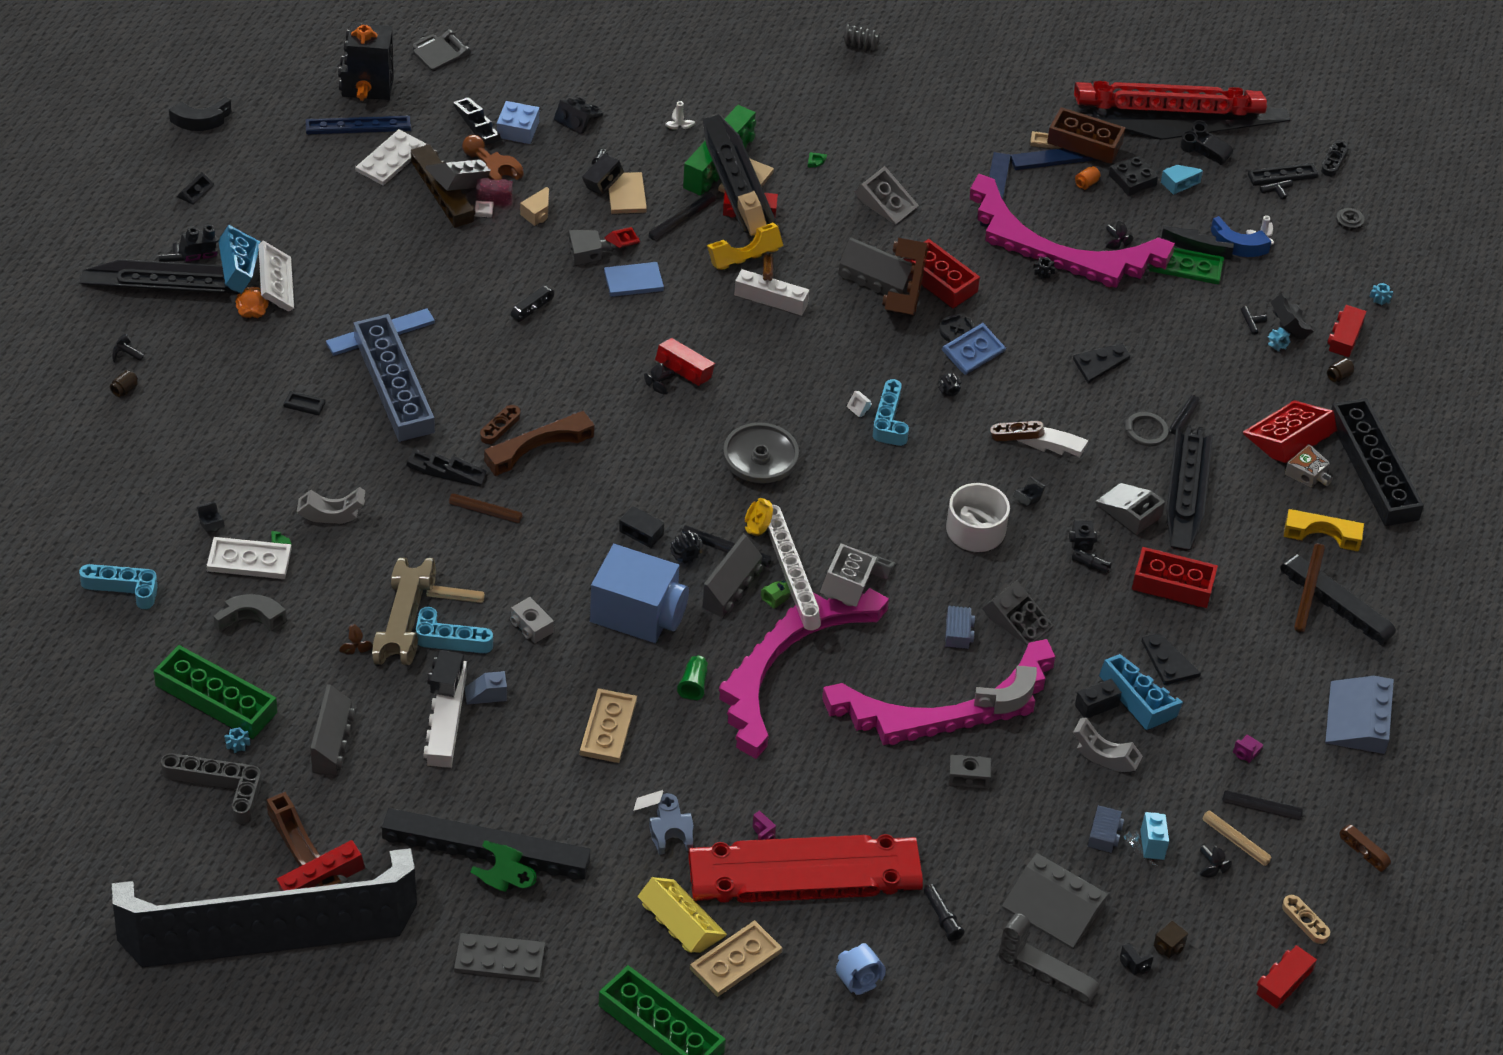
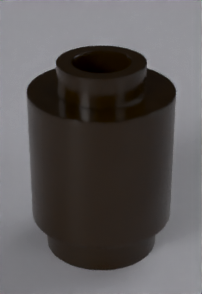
[1327,358,1354,382]
[110,371,138,397]

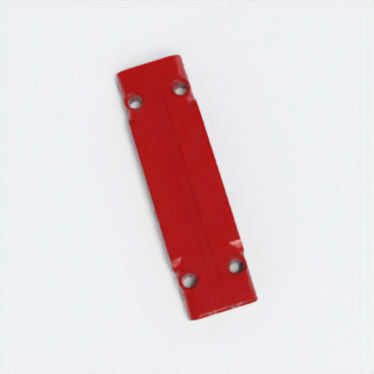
[1074,81,1267,115]
[689,834,923,903]

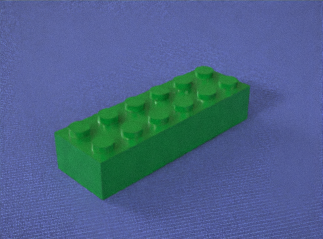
[683,105,756,196]
[154,645,278,739]
[598,965,726,1055]

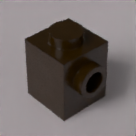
[1153,921,1188,958]

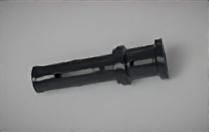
[923,884,965,942]

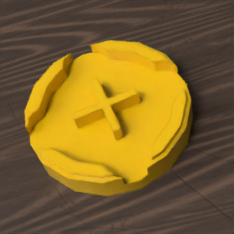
[745,498,773,536]

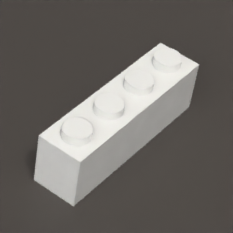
[734,269,809,315]

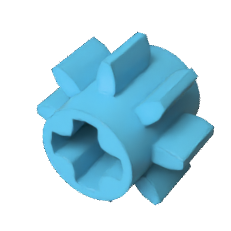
[1370,283,1393,305]
[1268,327,1291,351]
[224,727,250,753]

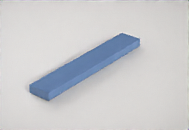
[326,308,435,356]

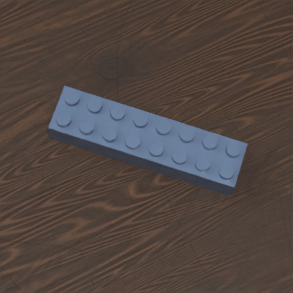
[353,314,435,442]

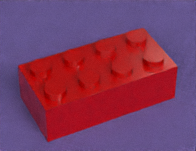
[903,239,980,308]
[1132,547,1218,608]

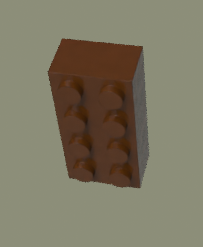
[1047,107,1125,164]

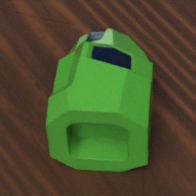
[761,581,791,608]

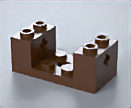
[882,238,929,316]

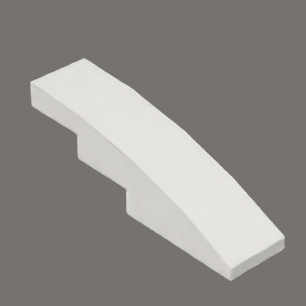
[1014,427,1088,457]

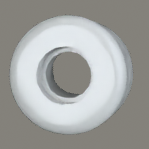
[946,483,1010,552]

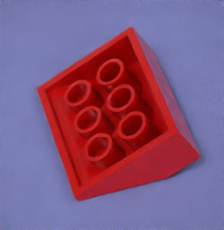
[1243,400,1337,463]

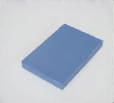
[604,262,664,297]
[942,323,1006,375]

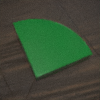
[807,152,827,167]
[271,531,292,548]

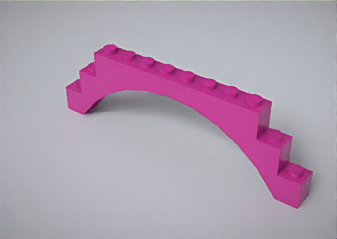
[970,174,1175,288]
[719,588,889,759]
[822,639,1055,745]

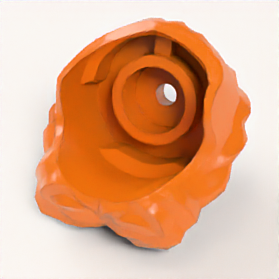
[235,287,269,318]

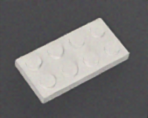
[355,129,426,186]
[259,241,294,311]
[207,537,292,579]

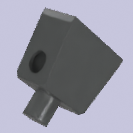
[569,230,611,265]

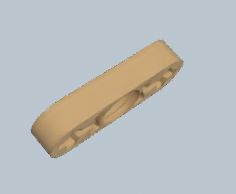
[1282,895,1330,944]

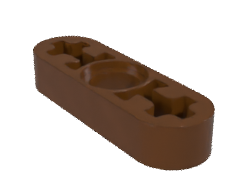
[480,405,520,444]
[990,421,1045,441]
[1339,825,1391,871]

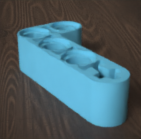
[873,379,909,446]
[79,564,158,609]
[416,607,493,653]

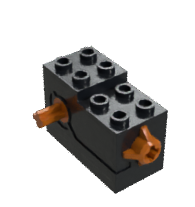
[338,23,394,101]

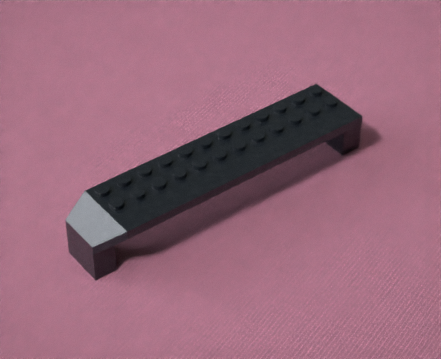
[112,848,417,967]

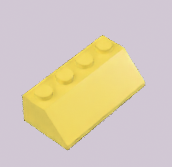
[637,877,727,953]

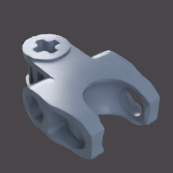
[649,793,694,855]

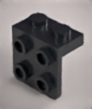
[554,97,604,133]

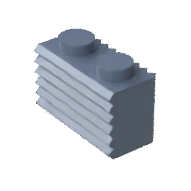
[945,606,975,649]
[1088,805,1124,853]

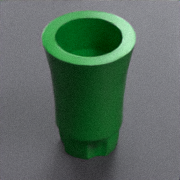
[677,655,708,700]

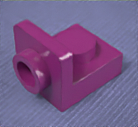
[1233,735,1263,763]
[753,811,776,840]

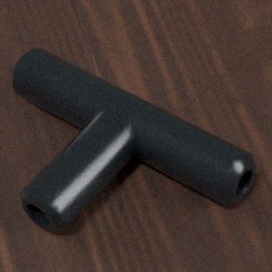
[1260,180,1293,200]
[159,242,184,262]
[1241,306,1267,335]

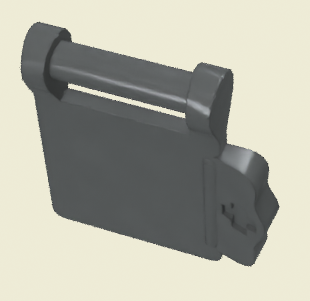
[413,30,471,71]

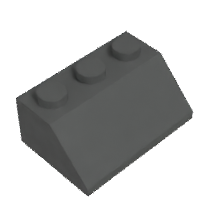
[425,160,491,191]

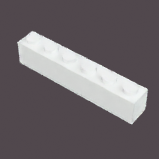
[424,661,467,768]

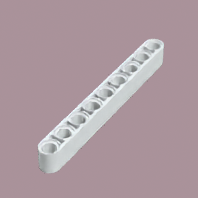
[767,505,821,630]

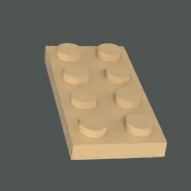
[580,689,637,763]
[690,920,782,997]

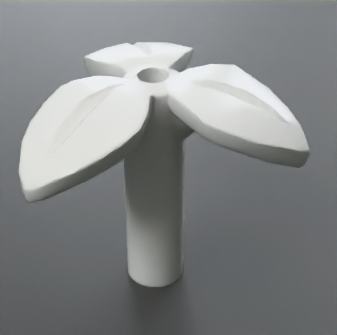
[665,101,695,129]
[1246,216,1274,245]

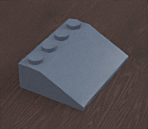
[1325,676,1394,754]

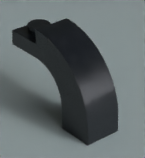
[169,97,232,131]

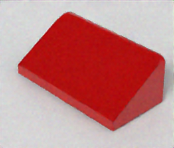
[604,227,640,248]

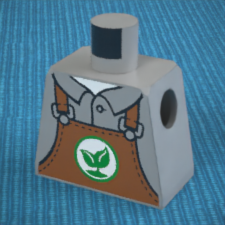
[1285,445,1333,487]

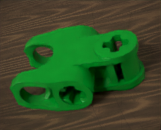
[470,840,537,892]

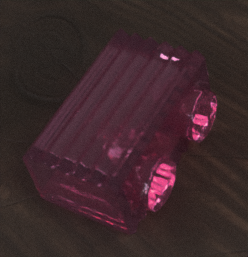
[476,178,513,206]

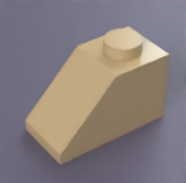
[520,187,549,226]
[738,191,766,236]

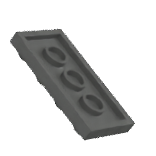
[454,933,545,981]

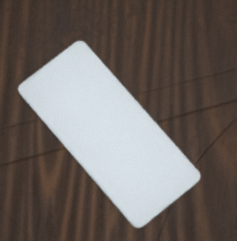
[633,790,663,811]

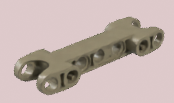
[372,558,436,665]

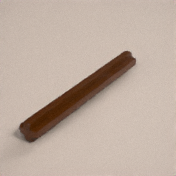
[1294,544,1325,632]

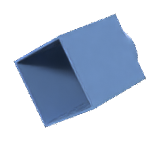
[590,543,689,643]

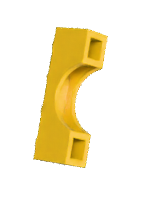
[707,223,783,270]
[1284,509,1364,551]

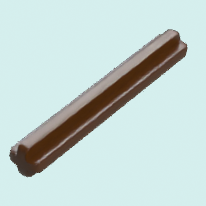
[763,252,773,281]
[449,493,522,523]

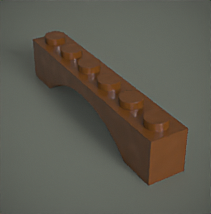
[484,411,595,476]
[266,792,341,887]

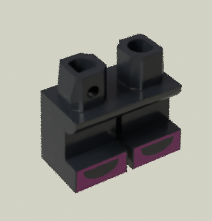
[179,224,219,262]

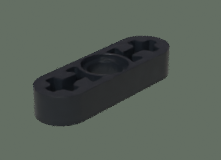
[1321,140,1349,176]
[511,285,554,322]

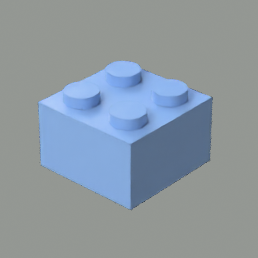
[497,101,539,144]

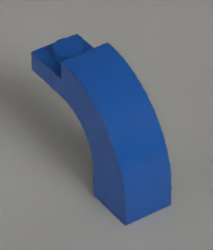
[1211,216,1272,257]

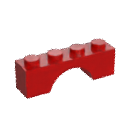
[277,840,365,891]

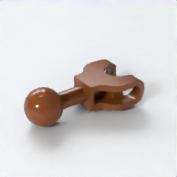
[462,135,524,191]

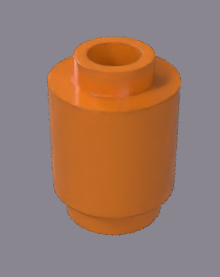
[1075,166,1101,190]

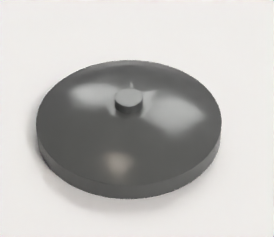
[723,423,799,483]

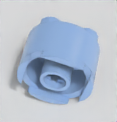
[836,943,886,995]

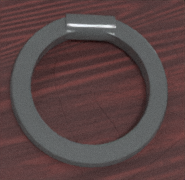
[1125,412,1169,446]

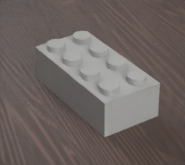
[820,544,877,607]

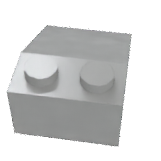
[854,166,919,225]

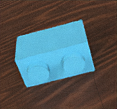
[1140,812,1169,860]

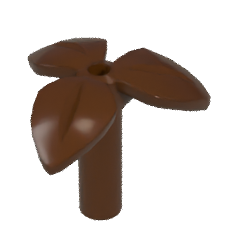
[339,624,373,654]

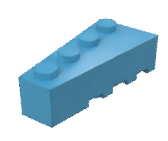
[219,225,260,294]
[1099,654,1183,730]

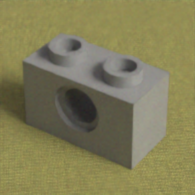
[510,597,554,643]

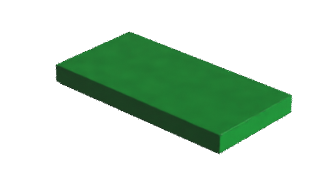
[1149,248,1224,285]

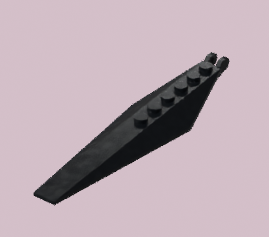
[1078,106,1291,140]

